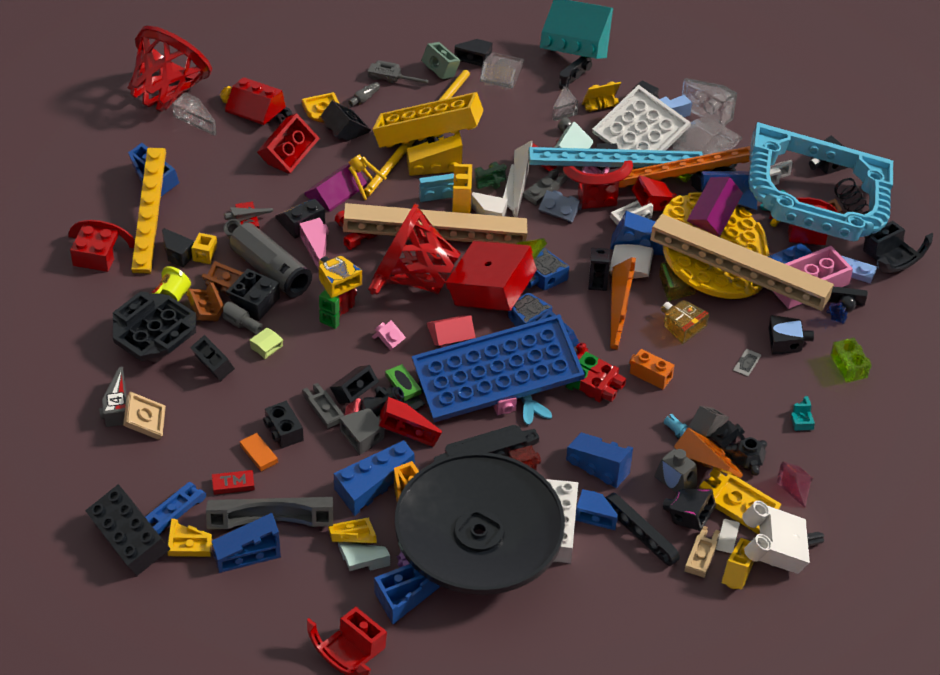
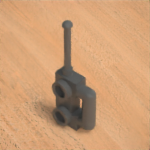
[368,60,428,84]

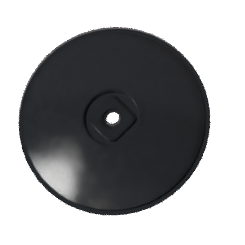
[395,452,565,595]

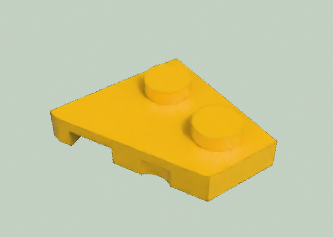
[328,517,377,543]
[168,519,212,557]

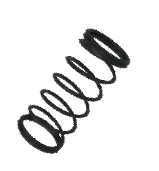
[834,178,869,214]

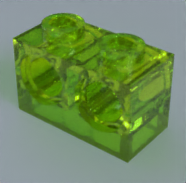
[830,338,871,382]

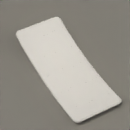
[716,519,740,553]

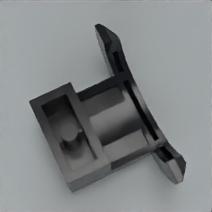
[863,220,933,274]

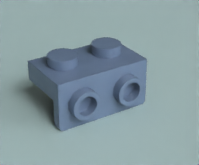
[539,190,582,223]

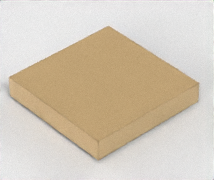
[123,392,166,440]

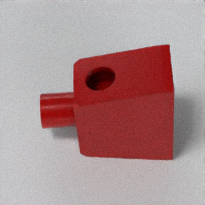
[632,175,677,211]

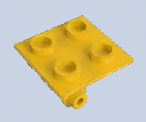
[582,82,621,112]

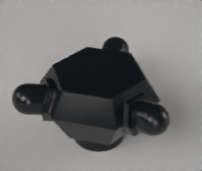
[723,437,767,476]

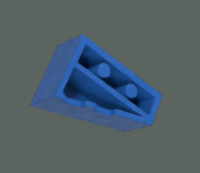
[701,171,757,210]
[212,513,281,573]
[374,564,441,625]

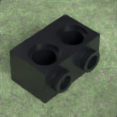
[190,335,235,381]
[263,400,304,449]

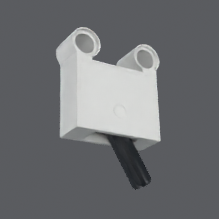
[742,500,824,574]

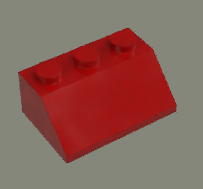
[225,77,286,125]
[257,113,320,174]

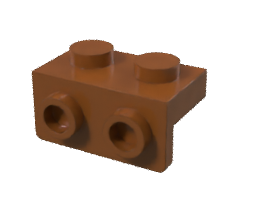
[201,261,243,294]
[186,282,224,321]

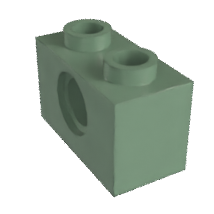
[421,42,461,79]

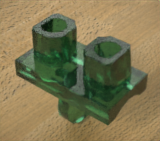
[474,162,507,189]

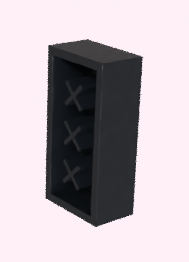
[85,484,170,576]

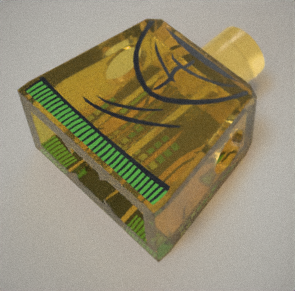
[659,263,696,301]

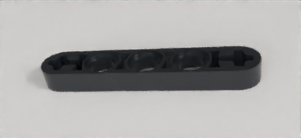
[605,492,680,566]

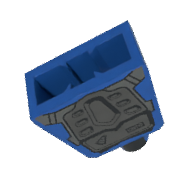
[527,248,569,290]
[508,293,552,326]

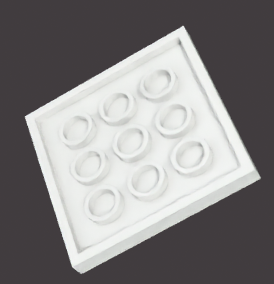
[592,85,691,151]

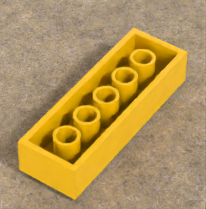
[372,92,484,148]

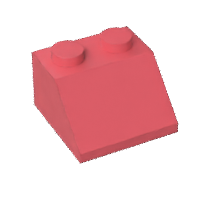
[427,315,476,348]

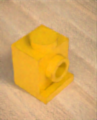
[191,233,217,264]

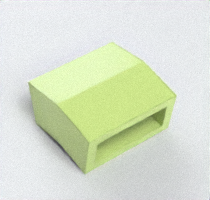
[249,328,283,359]

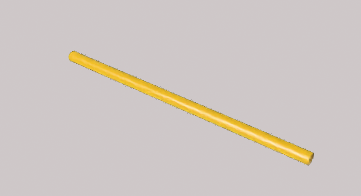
[364,70,470,197]

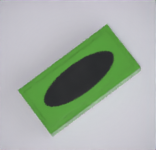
[385,364,422,401]

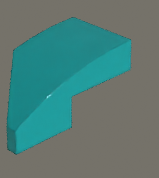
[791,396,815,431]

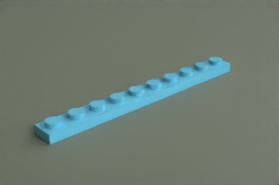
[528,147,703,168]

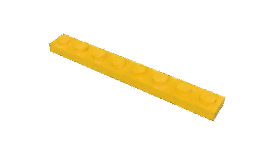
[131,148,166,274]

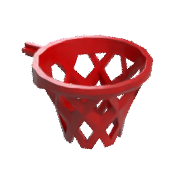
[128,25,213,112]
[368,203,461,295]

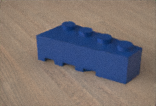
[333,440,415,516]

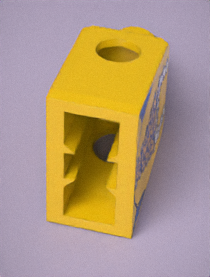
[319,256,362,298]

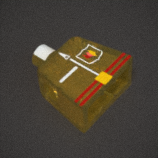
[661,300,709,344]

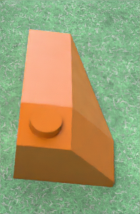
[674,428,743,478]

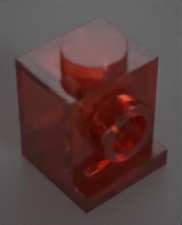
[509,445,541,470]

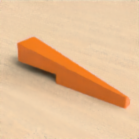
[610,257,636,350]

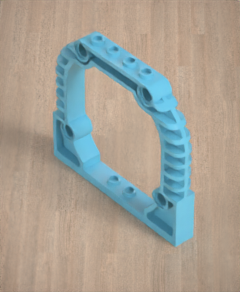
[748,122,893,241]

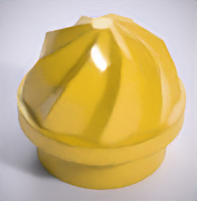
[220,86,232,104]

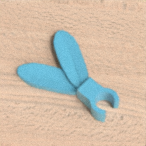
[520,395,552,425]

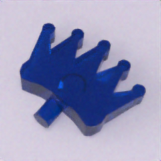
[826,303,848,324]

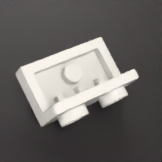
[610,200,653,225]

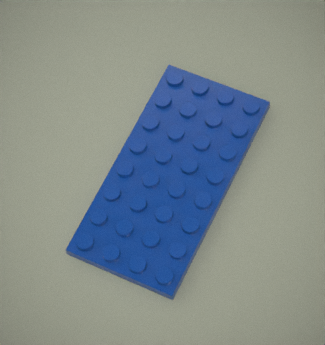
[412,314,585,422]

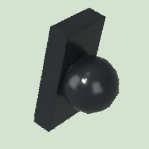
[828,286,868,313]

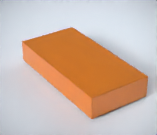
[240,433,278,471]

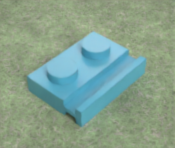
[419,173,454,202]

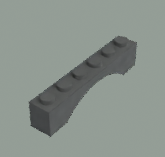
[206,497,333,529]

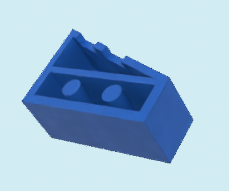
[128,143,179,197]
[610,211,664,256]
[566,432,633,489]

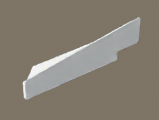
[503,141,533,217]

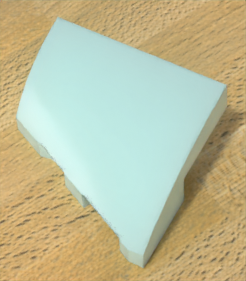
[338,542,390,571]

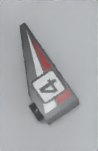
[99,367,127,427]

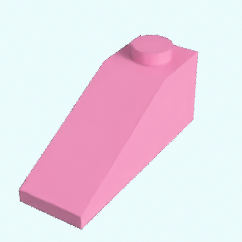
[299,218,329,270]

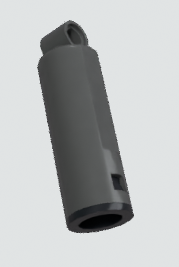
[223,219,312,298]

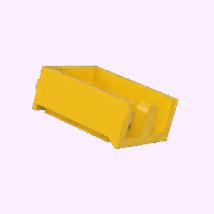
[452,164,472,214]

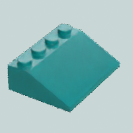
[540,0,613,59]

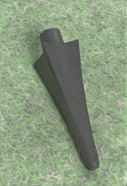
[224,207,273,222]

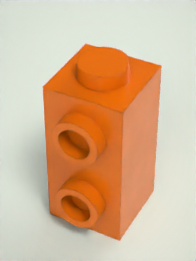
[629,349,675,389]

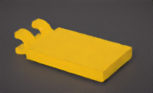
[699,469,781,534]

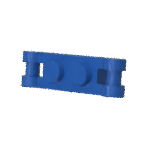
[146,482,206,535]

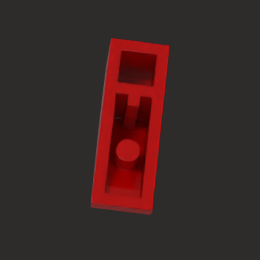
[378,397,442,447]

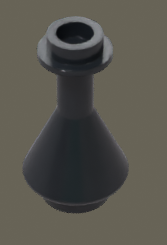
[360,387,404,416]

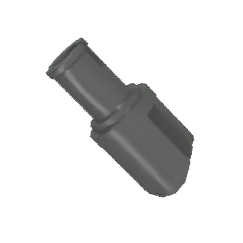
[223,302,263,335]

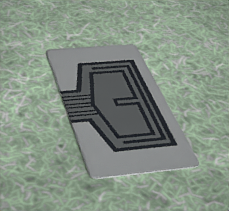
[733,349,761,376]

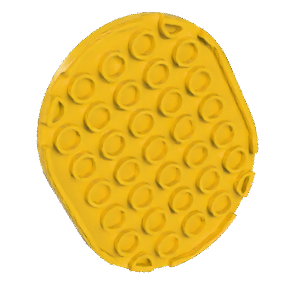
[662,192,769,299]

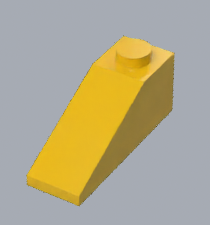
[721,538,754,590]

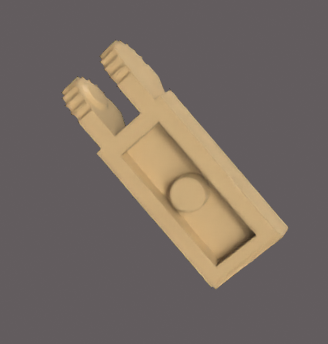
[685,526,720,578]

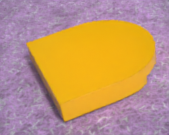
[301,92,339,122]

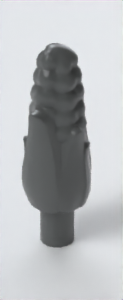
[348,82,380,106]

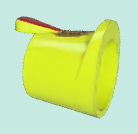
[152,266,191,302]

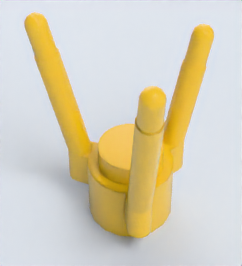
[348,154,387,200]

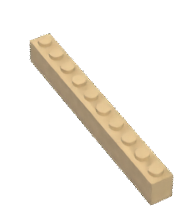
[343,203,527,245]
[650,214,834,311]

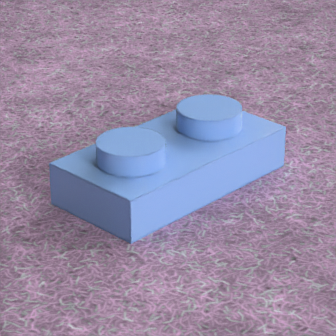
[842,256,877,284]

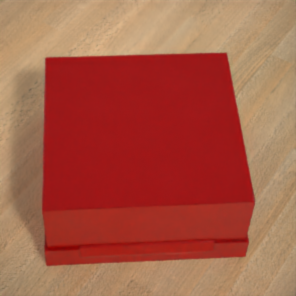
[445,241,537,311]

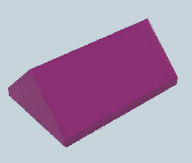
[304,164,367,212]
[687,177,743,237]

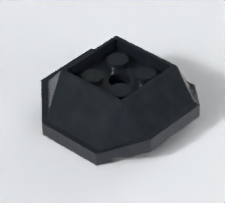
[113,291,196,363]

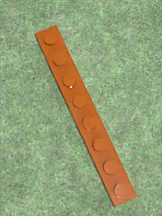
[619,146,751,188]

